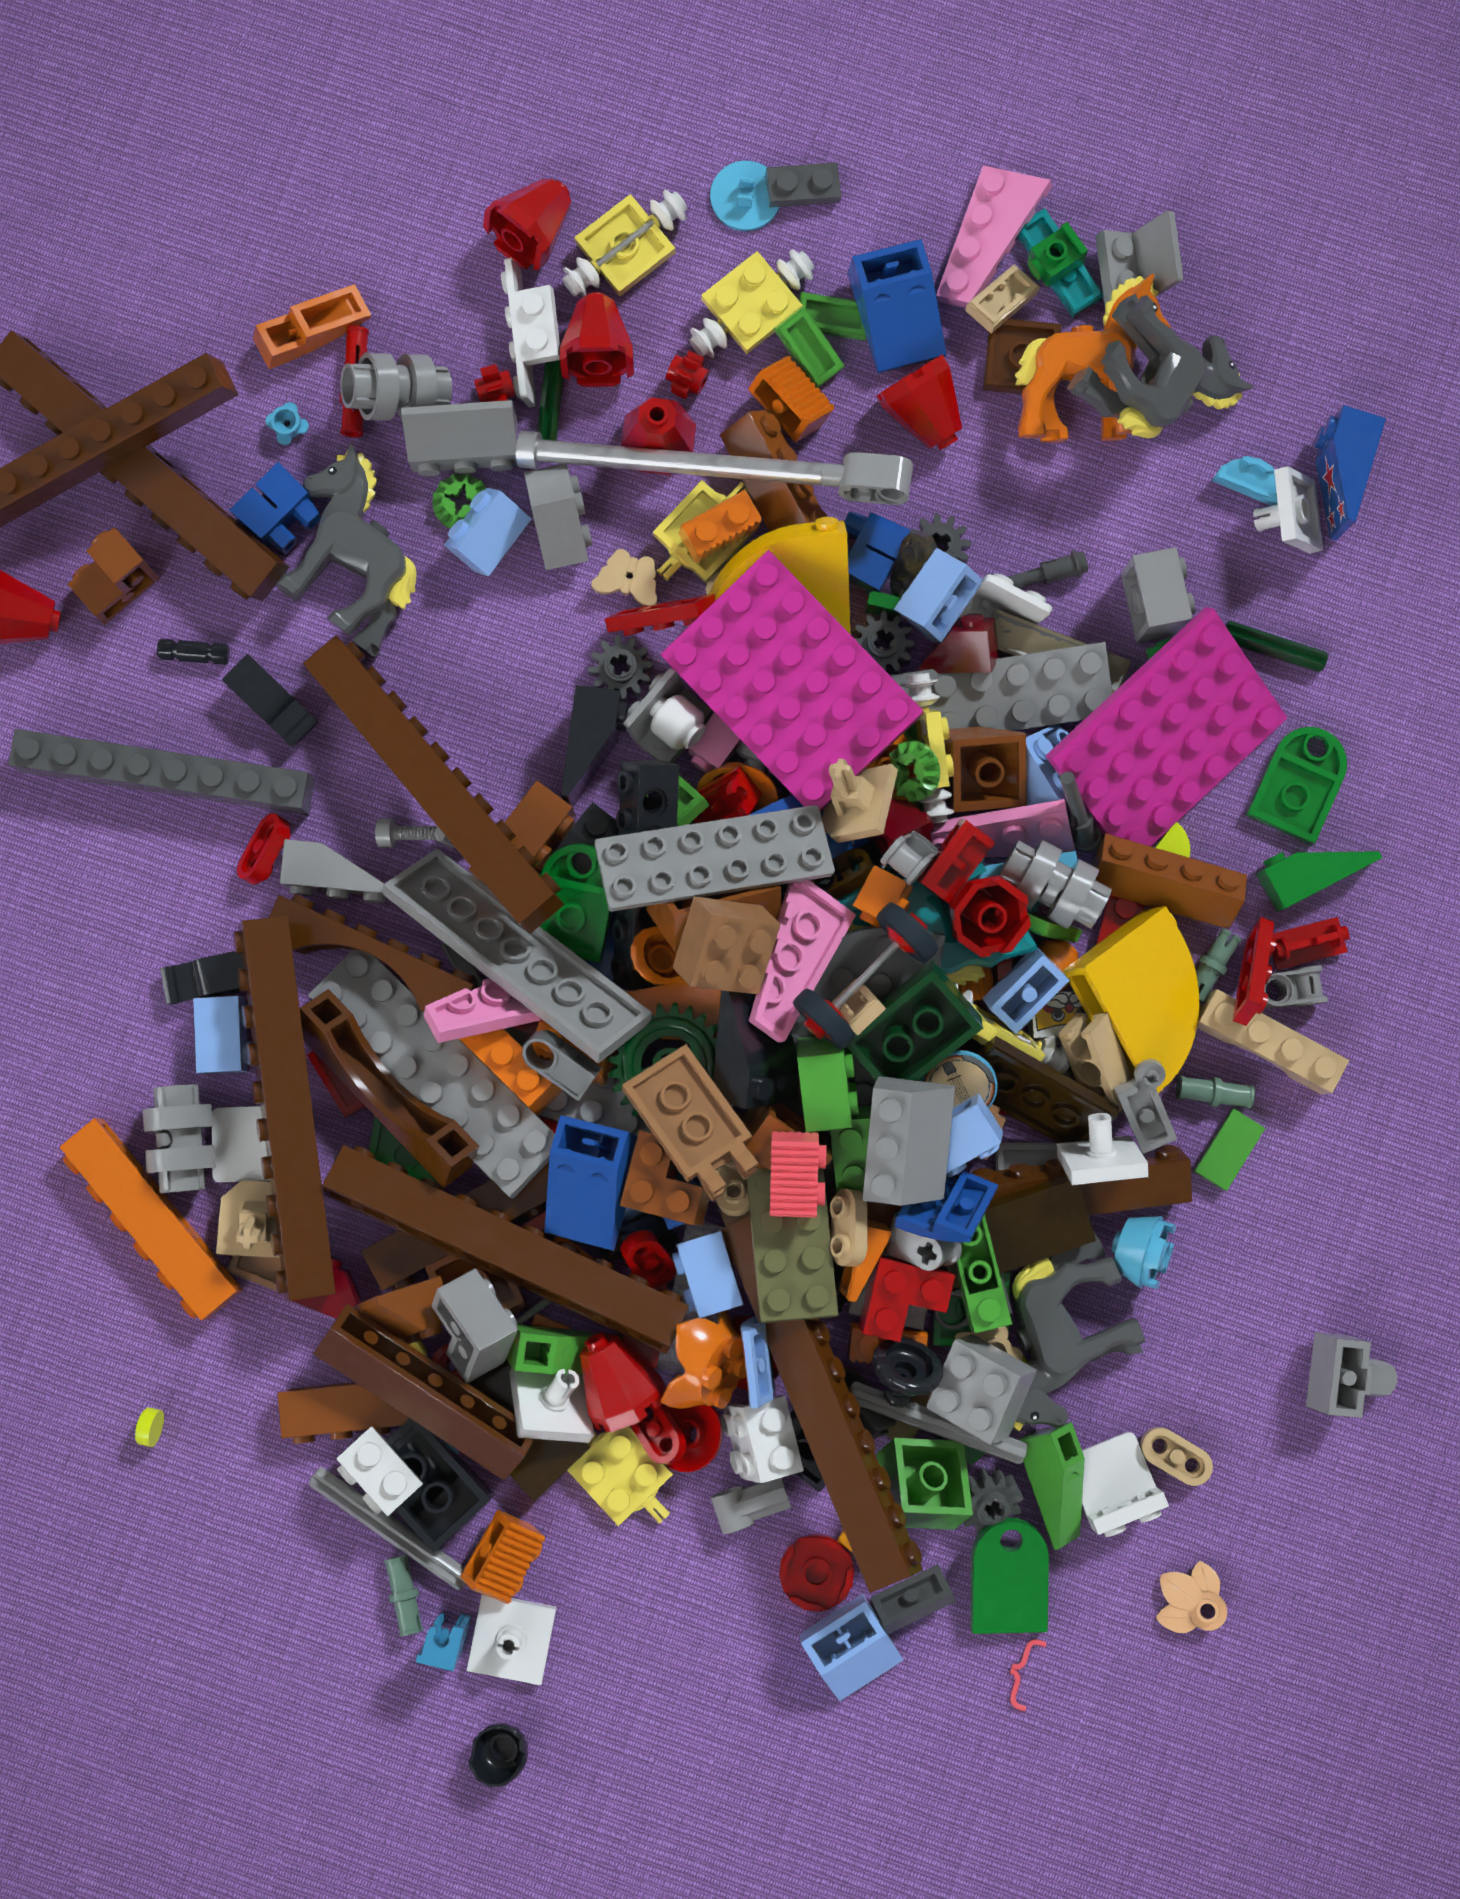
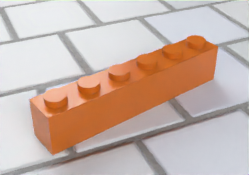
[59,1118,243,1321]

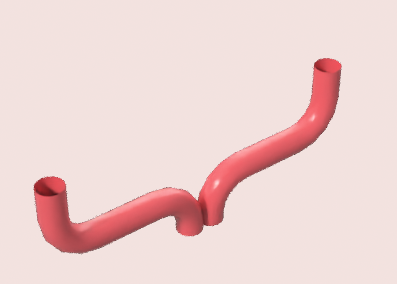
[1010,1639,1046,1712]

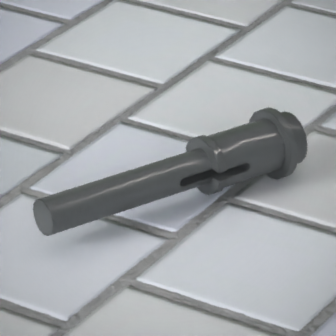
[1008,550,1088,588]
[1060,772,1102,852]

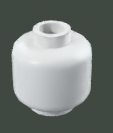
[650,695,706,750]

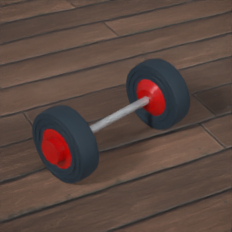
[793,902,939,1050]

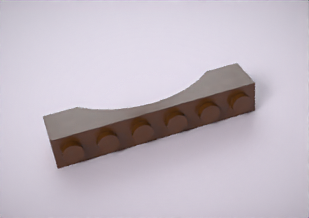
[268,893,478,1012]
[300,989,479,1188]

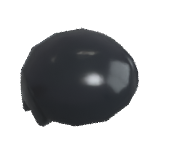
[468,1722,528,1787]

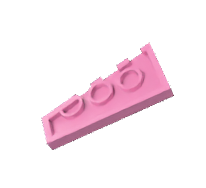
[936,165,1052,308]
[931,799,1076,857]
[748,880,856,1042]
[424,978,542,1043]

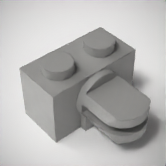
[1306,1332,1397,1418]

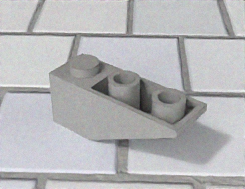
[280,839,386,903]

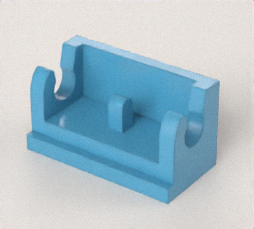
[416,1612,471,1671]

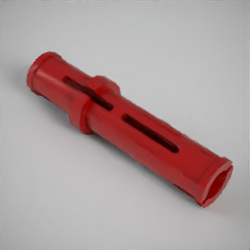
[339,326,369,438]

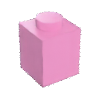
[689,713,741,773]

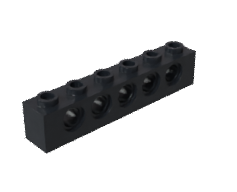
[611,760,679,990]

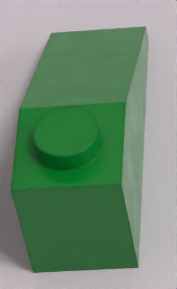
[1256,851,1383,912]

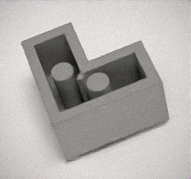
[524,464,593,570]
[431,1268,518,1383]

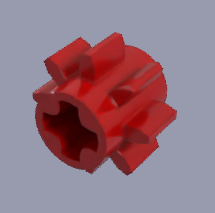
[665,350,710,399]
[473,364,516,402]

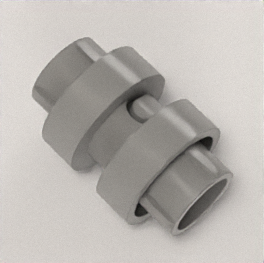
[340,352,452,421]
[999,840,1112,929]
[142,1084,216,1193]

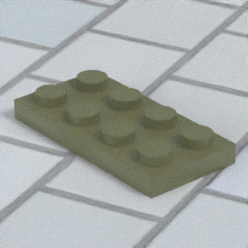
[747,1167,838,1324]

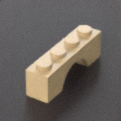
[1197,989,1349,1095]

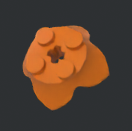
[660,1310,746,1409]

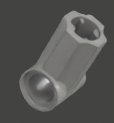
[710,1478,791,1534]

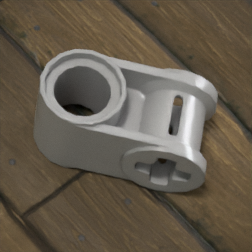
[880,831,939,886]
[1264,965,1328,1009]
[884,1212,962,1271]

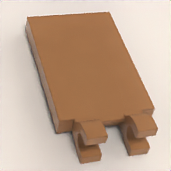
[622,1044,758,1201]

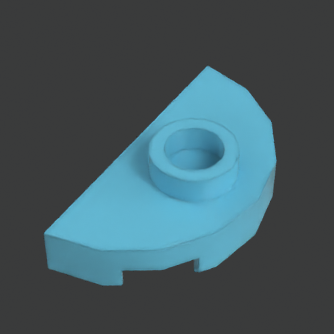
[1212,456,1278,506]

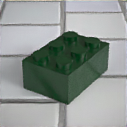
[847,959,983,1081]

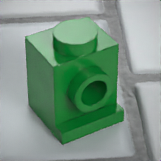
[1028,222,1088,288]

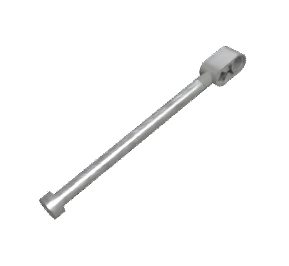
[516,431,913,505]

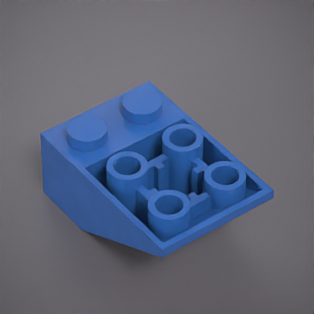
[847,239,947,374]
[545,1115,637,1251]

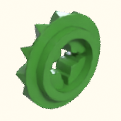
[433,473,486,529]
[889,741,940,801]

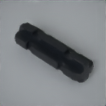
[157,639,230,665]

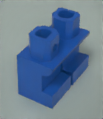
[229,462,321,555]
[844,511,911,595]

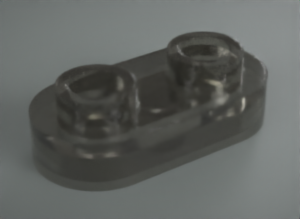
[890,532,937,597]

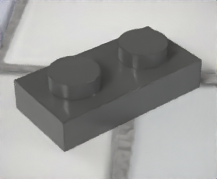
[765,162,842,208]
[870,1565,956,1634]

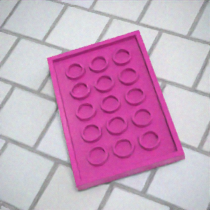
[660,550,924,812]
[1045,607,1287,846]

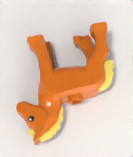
[1015,274,1171,443]

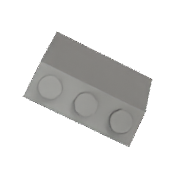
[401,400,519,477]
[862,1076,955,1206]

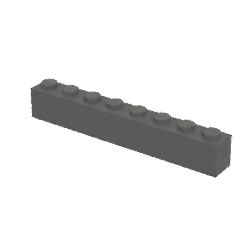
[8,729,315,815]

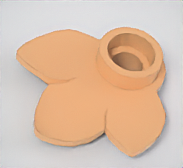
[1156,1561,1228,1633]

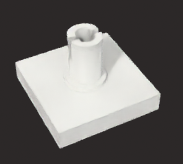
[1253,466,1323,554]
[1057,1113,1148,1185]
[509,1368,594,1443]
[467,1594,557,1685]

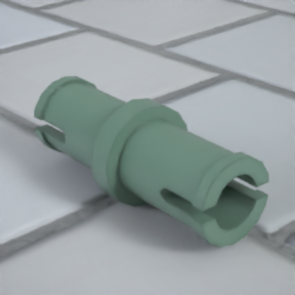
[1196,928,1242,1003]
[1176,1076,1255,1109]
[384,1554,424,1636]

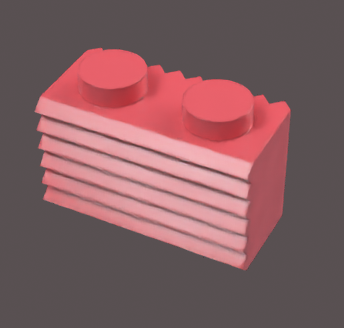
[770,1131,826,1218]

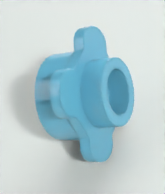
[266,402,309,445]

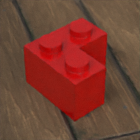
[858,1254,955,1342]

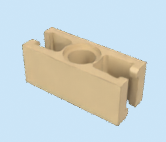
[1058,1013,1132,1113]

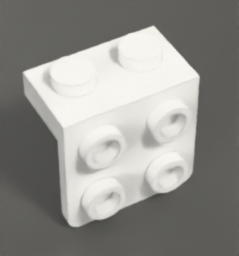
[956,573,1053,657]
[212,1106,270,1182]
[721,1395,804,1483]
[336,1426,423,1516]
[1082,1432,1169,1537]

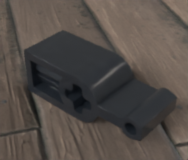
[222,654,319,748]
[160,951,243,1005]

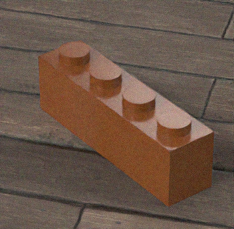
[720,410,828,532]
[1091,833,1247,929]
[277,1382,409,1444]

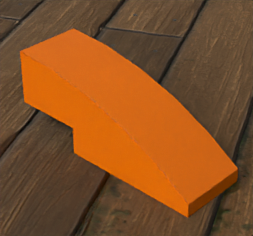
[253,284,371,370]

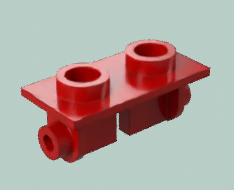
[1272,917,1350,970]

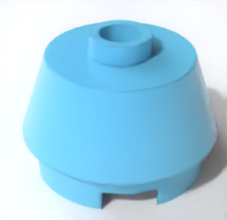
[1112,1216,1176,1290]

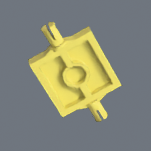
[653,480,755,584]
[568,1426,674,1526]

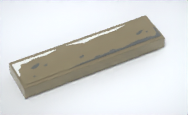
[991,608,1131,693]

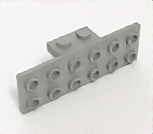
[594,805,835,911]

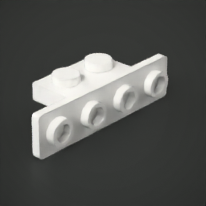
[501,258,560,408]

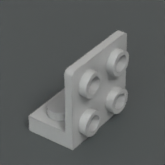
[1095,211,1183,305]
[624,667,714,763]

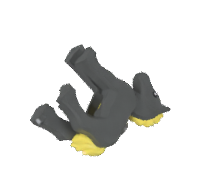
[1067,294,1253,439]
[275,444,416,659]
[1012,1230,1145,1431]

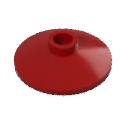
[666,1405,722,1473]

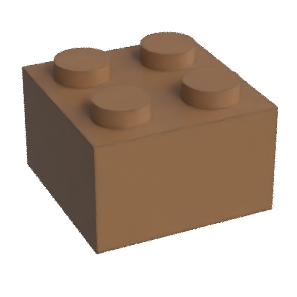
[673,896,781,994]

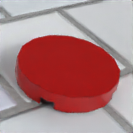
[779,1533,854,1612]

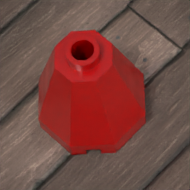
[483,178,572,270]
[560,292,634,387]
[876,354,963,451]
[621,397,696,475]
[0,570,61,644]
[950,875,1031,958]
[580,1332,666,1433]

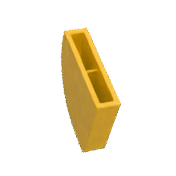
[709,517,851,635]
[1063,906,1199,1093]

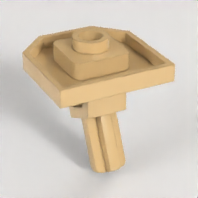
[822,759,898,843]
[216,1180,280,1258]

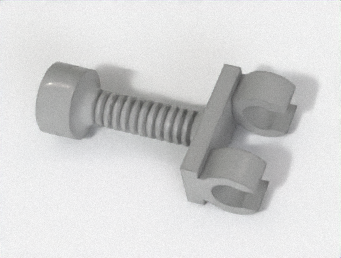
[375,818,455,848]

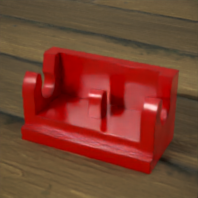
[694,765,763,824]
[916,819,995,905]

